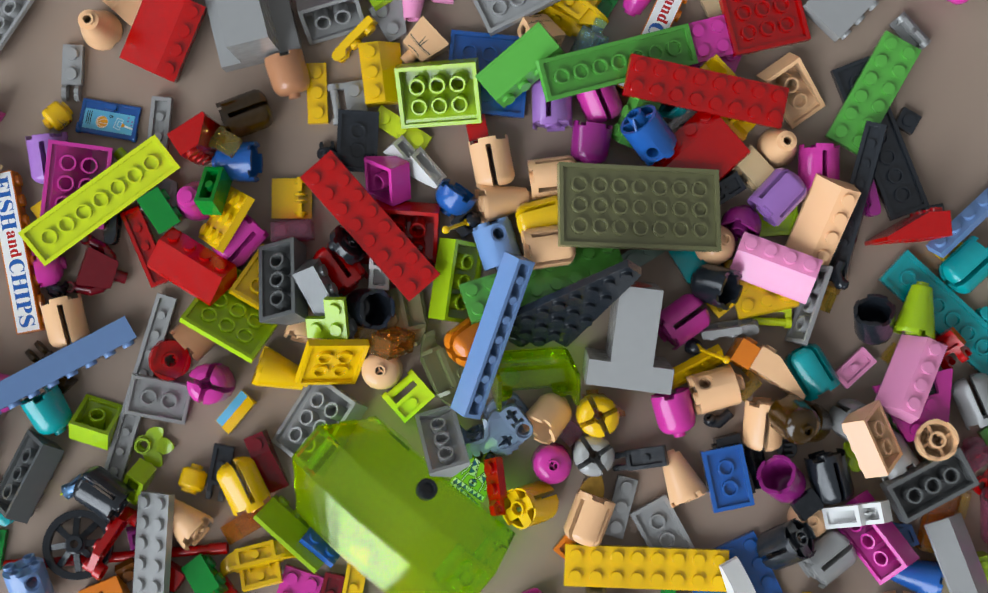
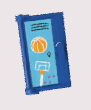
[75,98,142,143]

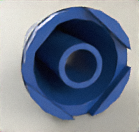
[890,560,944,593]

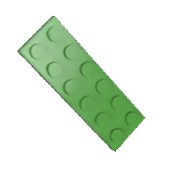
[825,30,922,155]

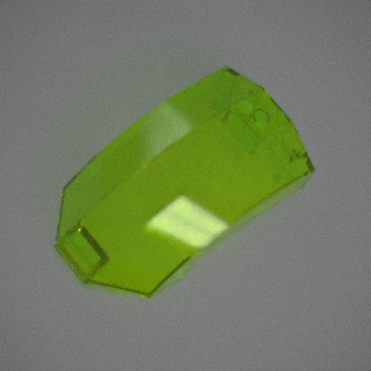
[292,416,515,593]

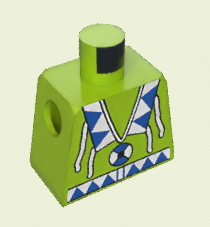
[451,452,497,503]

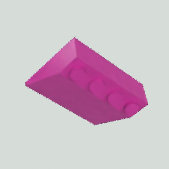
[40,139,114,229]

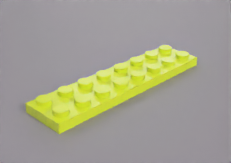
[18,134,180,266]

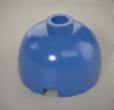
[435,178,477,217]

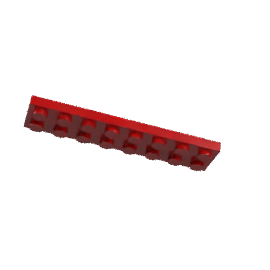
[622,53,789,129]
[300,150,440,302]

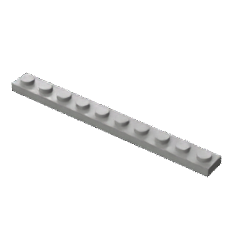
[104,293,178,481]

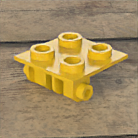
[271,177,312,219]

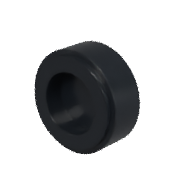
[415,478,438,501]

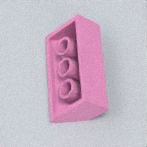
[730,231,823,304]
[875,334,947,424]

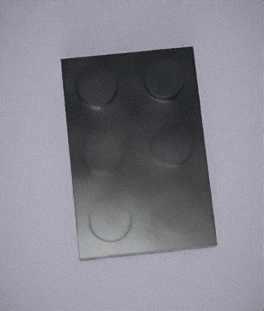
[336,109,379,172]

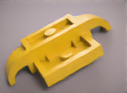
[555,0,609,29]
[220,540,296,592]

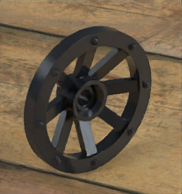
[42,510,114,580]

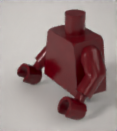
[66,234,128,296]

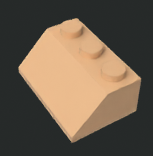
[841,400,903,478]

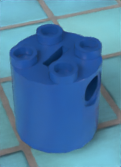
[620,105,677,166]

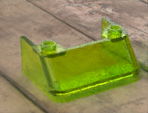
[491,347,581,411]

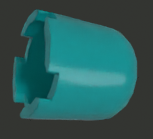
[20,385,72,436]

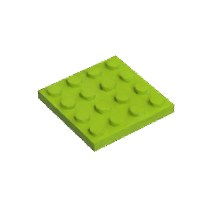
[179,268,279,363]

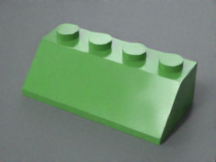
[475,22,565,108]

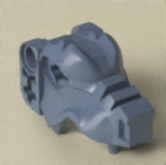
[460,392,533,459]

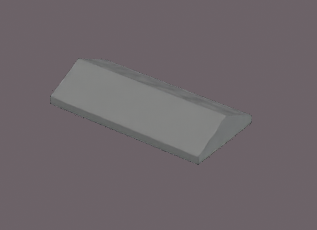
[0,0,35,52]
[784,265,833,346]
[415,405,471,477]
[924,513,988,593]

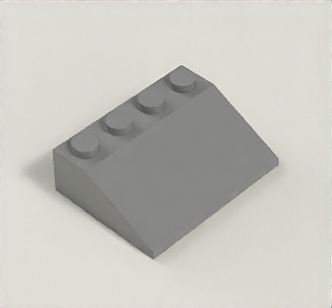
[271,385,368,477]

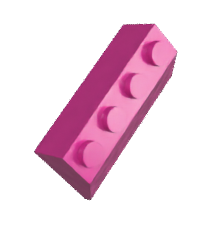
[837,490,920,585]

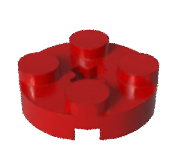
[148,339,191,381]

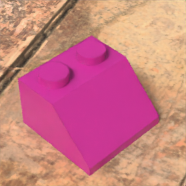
[364,156,411,206]

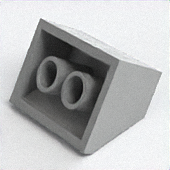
[295,0,364,45]

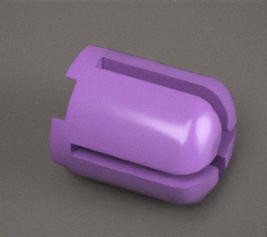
[532,79,573,132]
[25,132,69,184]
[747,168,807,227]

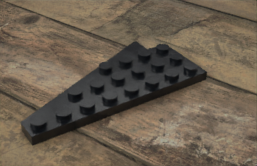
[511,259,642,347]

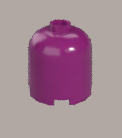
[570,120,613,164]
[756,455,807,503]

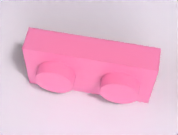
[835,346,877,389]

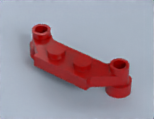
[82,506,137,581]

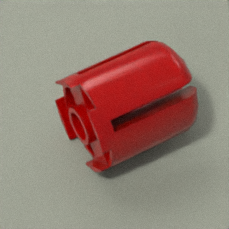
[313,244,369,296]

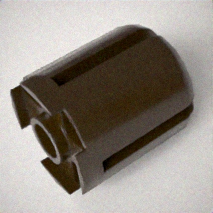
[216,89,273,141]

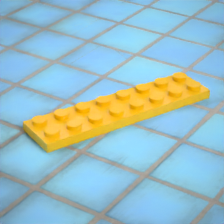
[563,543,729,592]

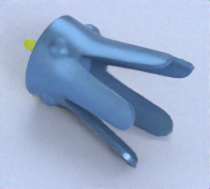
[60,473,85,500]

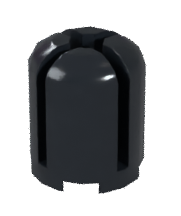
[804,448,854,505]
[73,465,135,524]
[756,518,816,570]

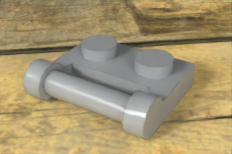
[327,80,368,126]

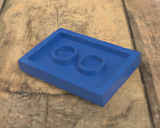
[701,443,755,513]

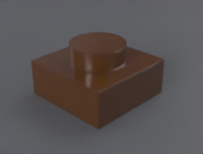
[115,557,134,584]

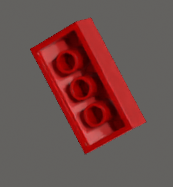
[167,111,222,166]
[147,227,237,306]

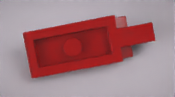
[484,457,507,516]

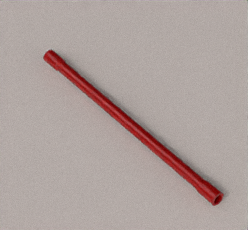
[3,542,229,568]

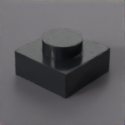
[896,107,922,135]

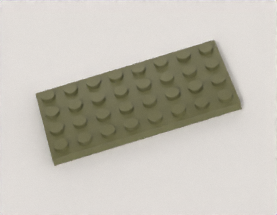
[557,162,722,252]

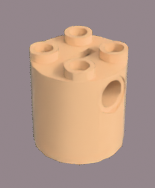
[686,364,745,415]

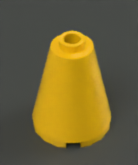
[251,346,308,390]

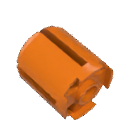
[444,317,480,367]

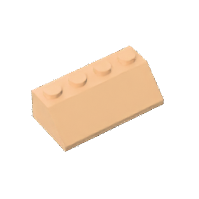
[785,173,861,266]

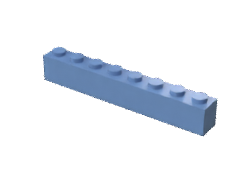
[450,251,535,420]
[0,316,137,415]

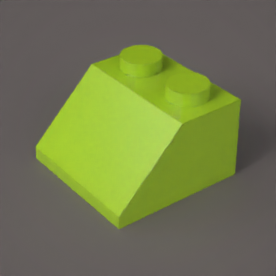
[69,394,123,450]

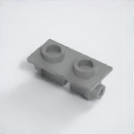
[889,12,931,50]

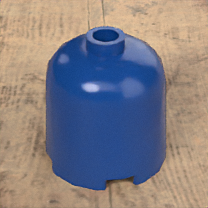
[211,141,263,182]

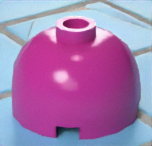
[32,251,67,288]

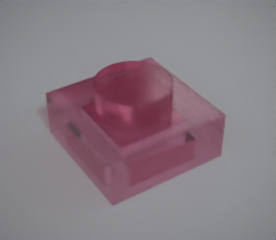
[559,420,584,447]

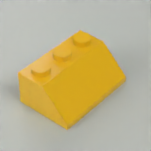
[358,41,403,108]

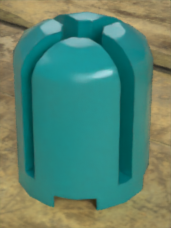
[938,236,988,294]
[784,343,840,401]

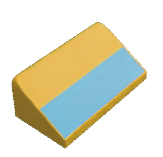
[215,390,257,434]

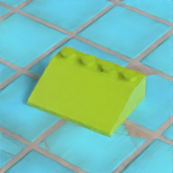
[394,58,482,129]

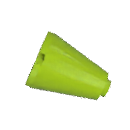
[893,281,935,339]

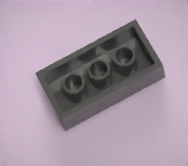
[879,447,980,524]

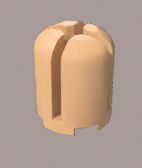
[468,134,515,187]
[527,155,577,200]
[521,225,576,270]
[39,293,90,348]
[741,397,783,452]
[564,489,616,547]

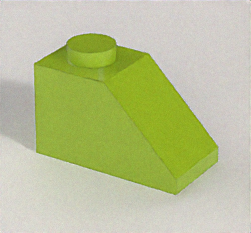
[123,458,157,506]

